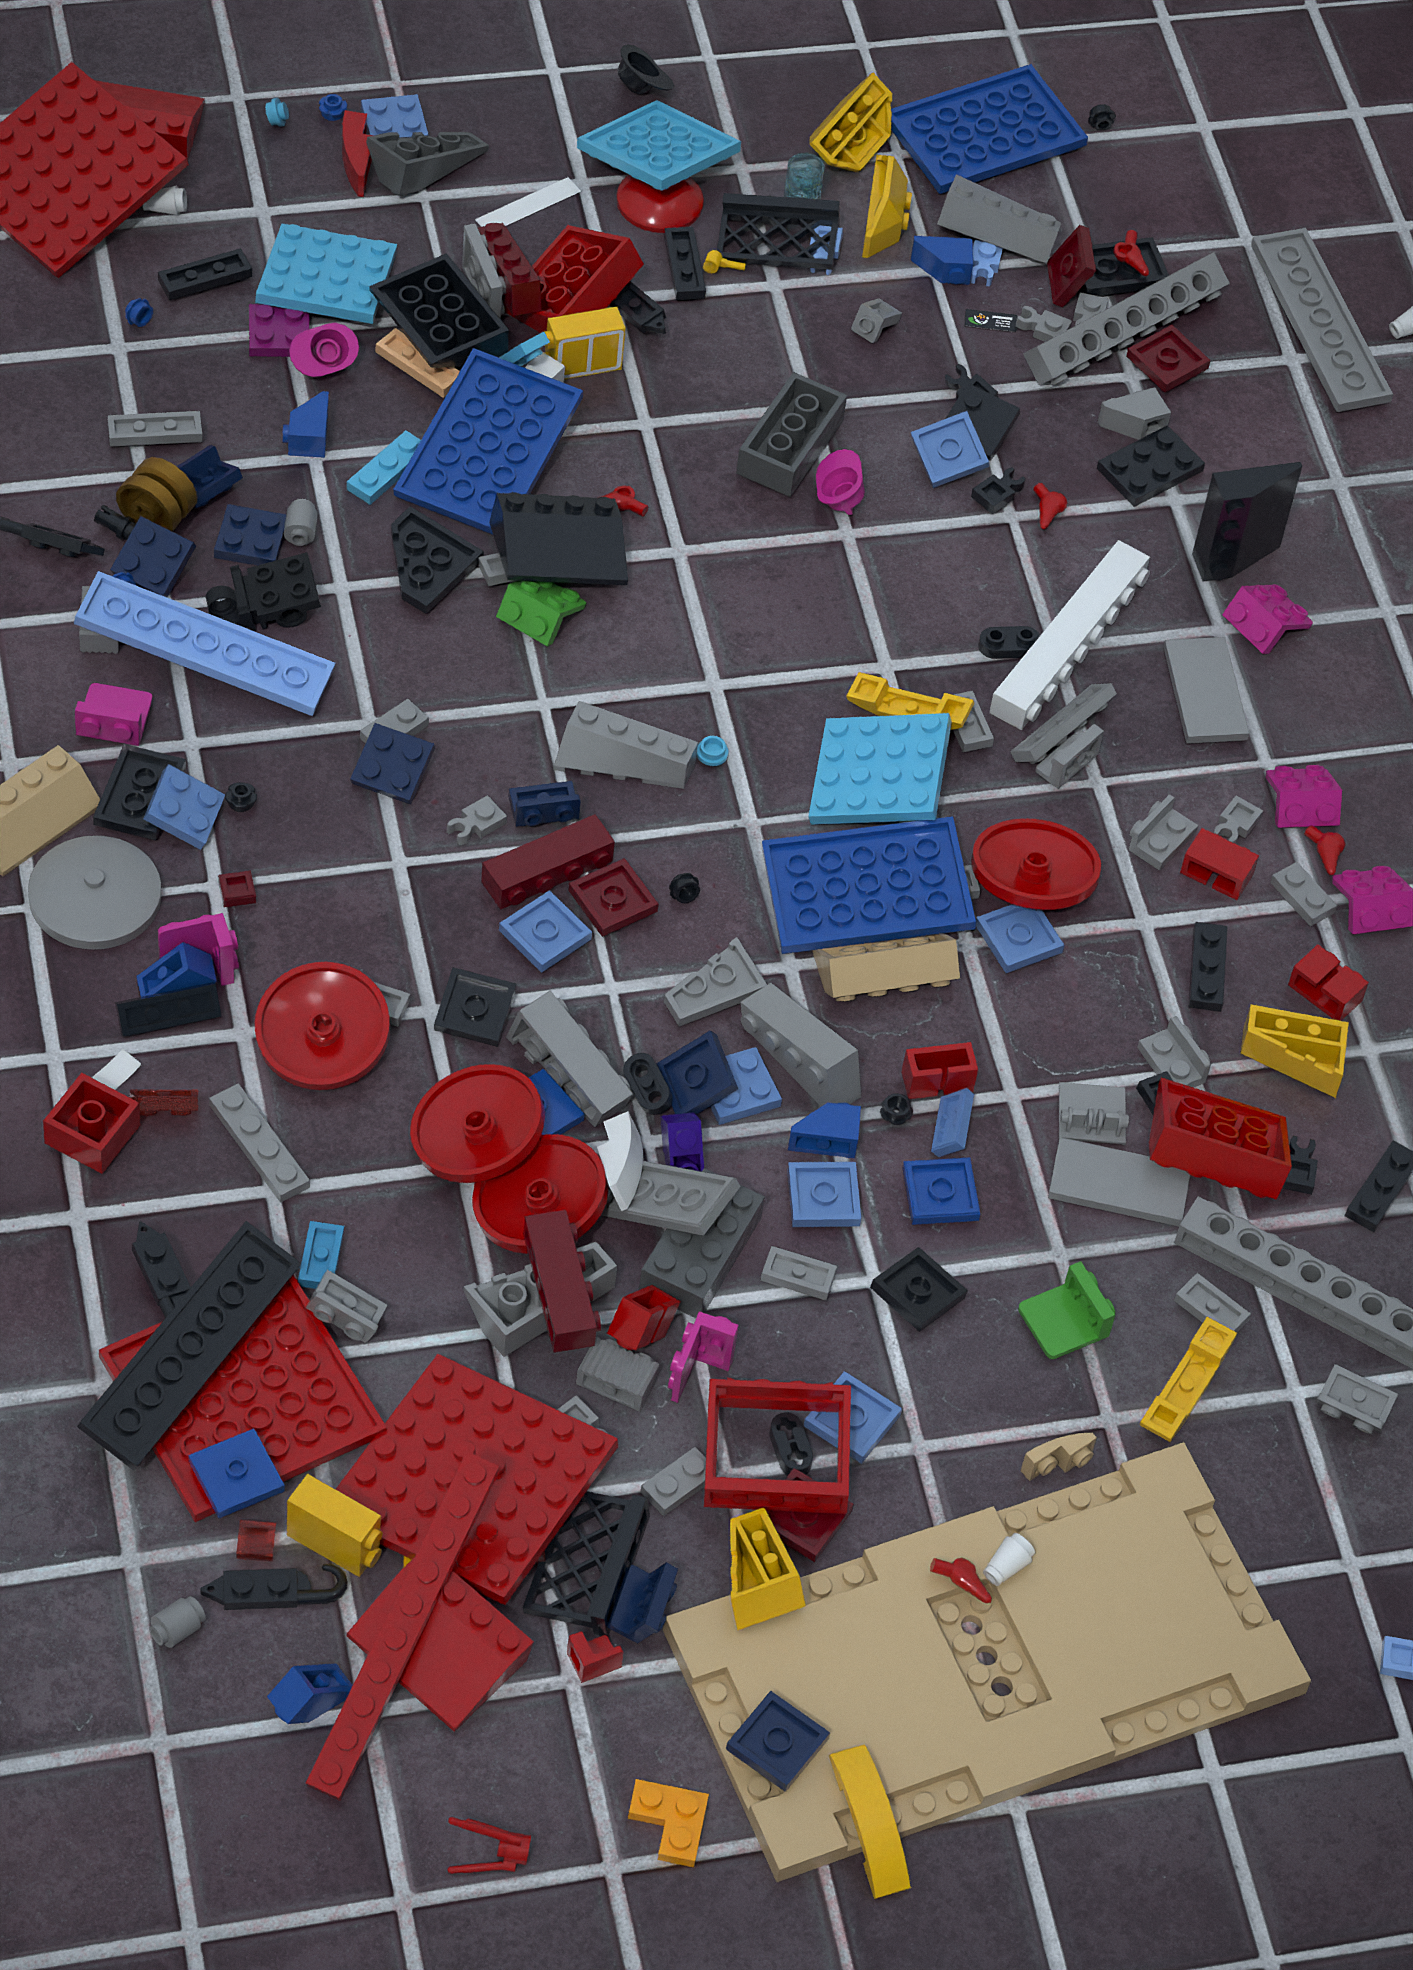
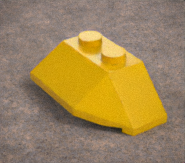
[809,72,892,173]
[862,155,912,258]

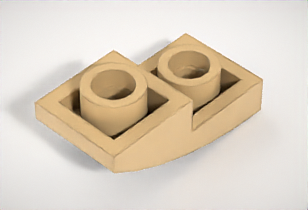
[1021,1433,1097,1481]

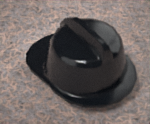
[618,44,674,94]

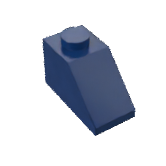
[911,236,973,285]
[283,391,329,458]
[136,942,217,997]
[788,1102,861,1158]
[267,1664,353,1724]

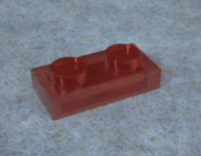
[129,1089,198,1116]

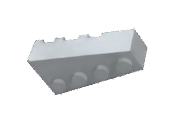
[937,175,1061,264]
[740,983,861,1106]
[506,990,633,1127]

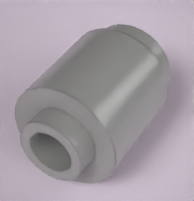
[284,499,318,546]
[149,1596,206,1648]

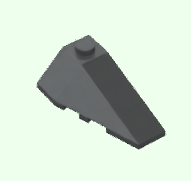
[366,132,489,196]

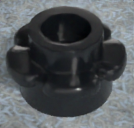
[1088,104,1116,130]
[225,782,257,812]
[669,873,700,903]
[880,1093,913,1125]

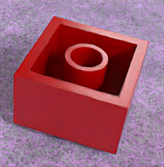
[43,1072,140,1174]

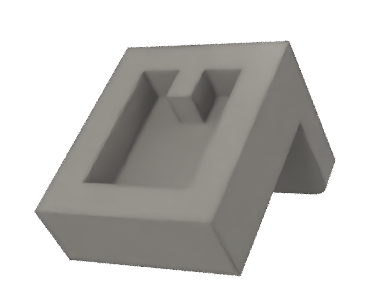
[851,298,902,343]

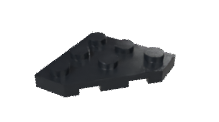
[391,506,484,614]

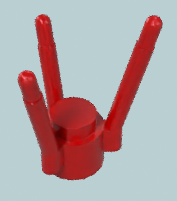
[448,1817,531,1874]

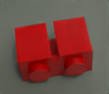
[1180,828,1259,900]
[1288,944,1369,1021]
[901,1042,978,1099]
[607,1285,681,1350]

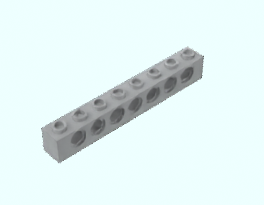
[1023,252,1230,385]
[1174,1196,1413,1369]

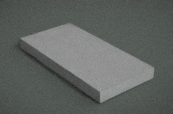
[1163,637,1249,744]
[1048,1137,1190,1226]
[601,1161,741,1236]

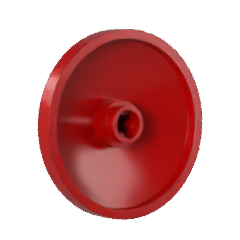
[971,818,1101,910]
[255,962,390,1090]
[410,1064,545,1183]
[472,1134,609,1254]

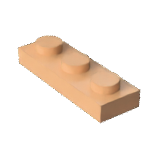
[375,328,460,398]

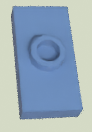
[931,1088,974,1157]

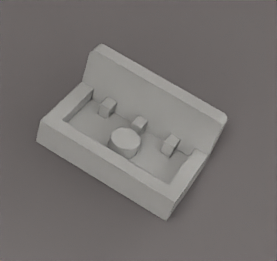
[306,1270,387,1343]
[1317,1364,1398,1434]

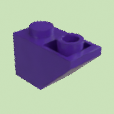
[660,1112,704,1172]

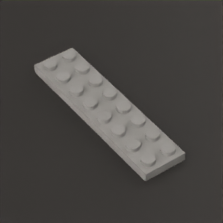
[1251,228,1393,412]

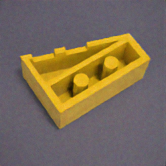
[1241,1004,1349,1098]
[730,1507,806,1630]

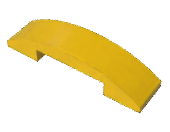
[846,672,974,730]
[1140,1317,1237,1442]
[829,1744,911,1899]

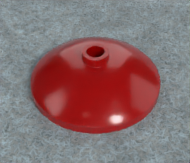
[617,175,704,233]

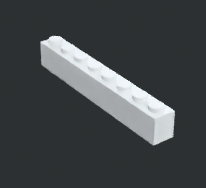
[989,540,1150,730]

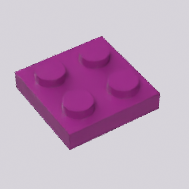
[249,304,309,357]

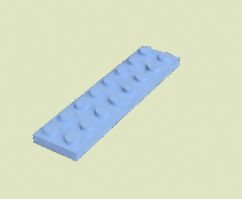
[74,571,335,716]

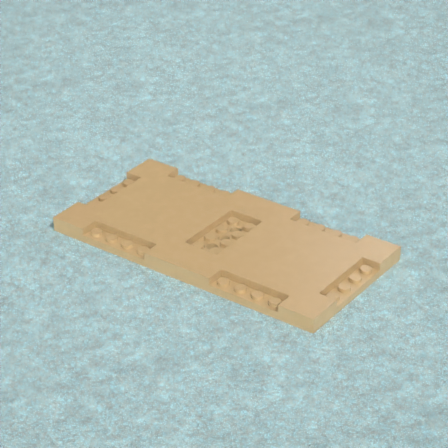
[663,1442,1311,1882]

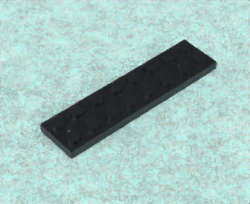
[77,1221,301,1471]

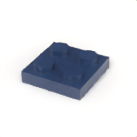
[214,504,286,566]
[110,516,196,597]
[350,723,435,805]
[656,1030,738,1114]
[726,1691,830,1792]

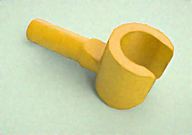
[703,250,746,274]

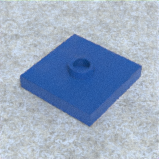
[529,1069,585,1135]
[902,1157,980,1225]
[188,1429,285,1519]

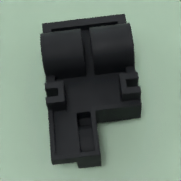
[206,552,321,632]

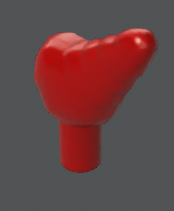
[1113,230,1149,276]
[1033,483,1067,530]
[598,486,648,517]
[1304,825,1346,876]
[930,1557,992,1604]

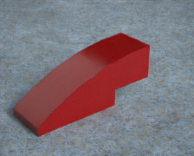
[342,110,374,197]

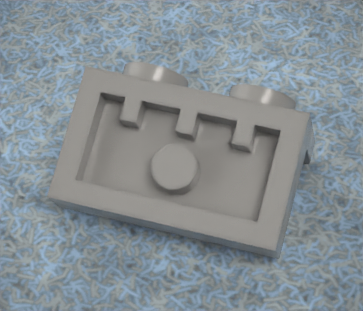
[1035,724,1104,789]
[1129,794,1198,871]
[1137,1016,1211,1088]

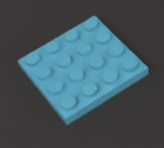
[577,100,741,191]
[255,224,397,324]
[808,713,952,825]

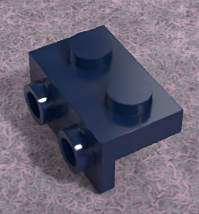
[177,445,243,508]
[508,781,581,827]
[608,1562,678,1644]

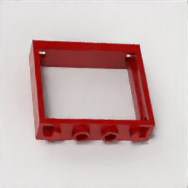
[704,1377,851,1514]

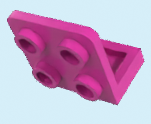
[1222,584,1313,654]
[75,683,152,746]
[1266,765,1342,828]
[1332,866,1413,934]
[158,913,239,986]
[668,1311,739,1403]

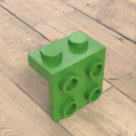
[496,581,586,646]
[1018,1261,1116,1359]

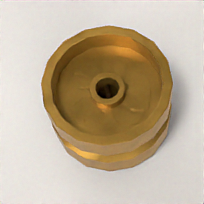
[116,457,197,531]

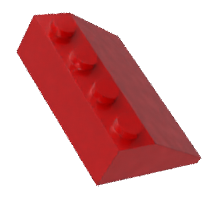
[94,80,205,161]
[503,225,644,333]
[1149,1077,1292,1200]
[346,1557,534,1732]

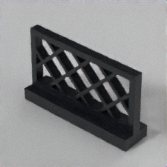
[717,193,841,270]
[522,1491,650,1636]

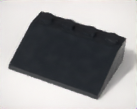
[369,253,509,368]
[1192,462,1302,582]
[489,492,628,585]

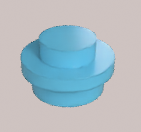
[265,97,289,127]
[697,736,728,766]

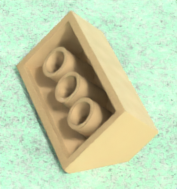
[0,745,100,877]
[813,933,960,1001]

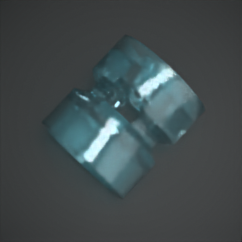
[784,153,825,199]

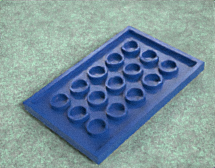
[891,64,1088,194]
[393,348,583,535]
[762,816,976,954]

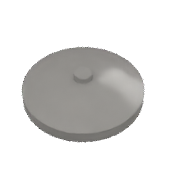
[28,836,161,950]

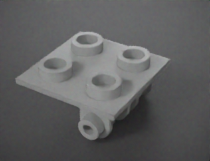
[1059,1082,1129,1145]

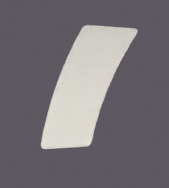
[91,1049,141,1090]

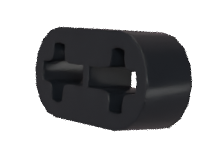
[769,1412,813,1476]

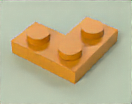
[628,1779,709,1867]

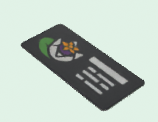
[965,309,1018,332]

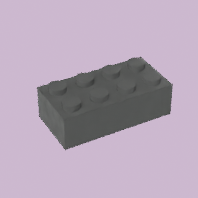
[736,372,847,497]
[639,1168,765,1318]

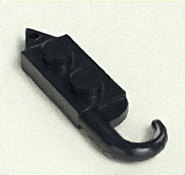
[609,281,666,334]
[0,516,105,557]
[132,1221,191,1318]
[200,1564,348,1610]

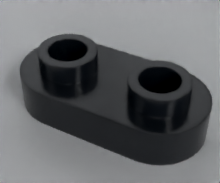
[978,626,1040,659]
[623,1053,673,1115]

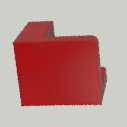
[567,1631,624,1683]

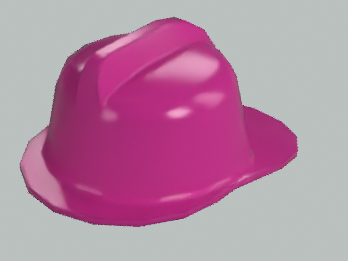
[289,323,359,377]
[816,449,865,515]

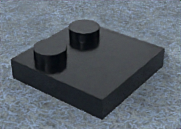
[946,383,1020,461]
[434,967,517,1047]
[870,1247,968,1332]

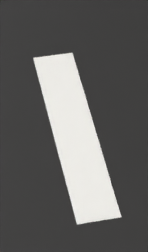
[475,177,581,227]

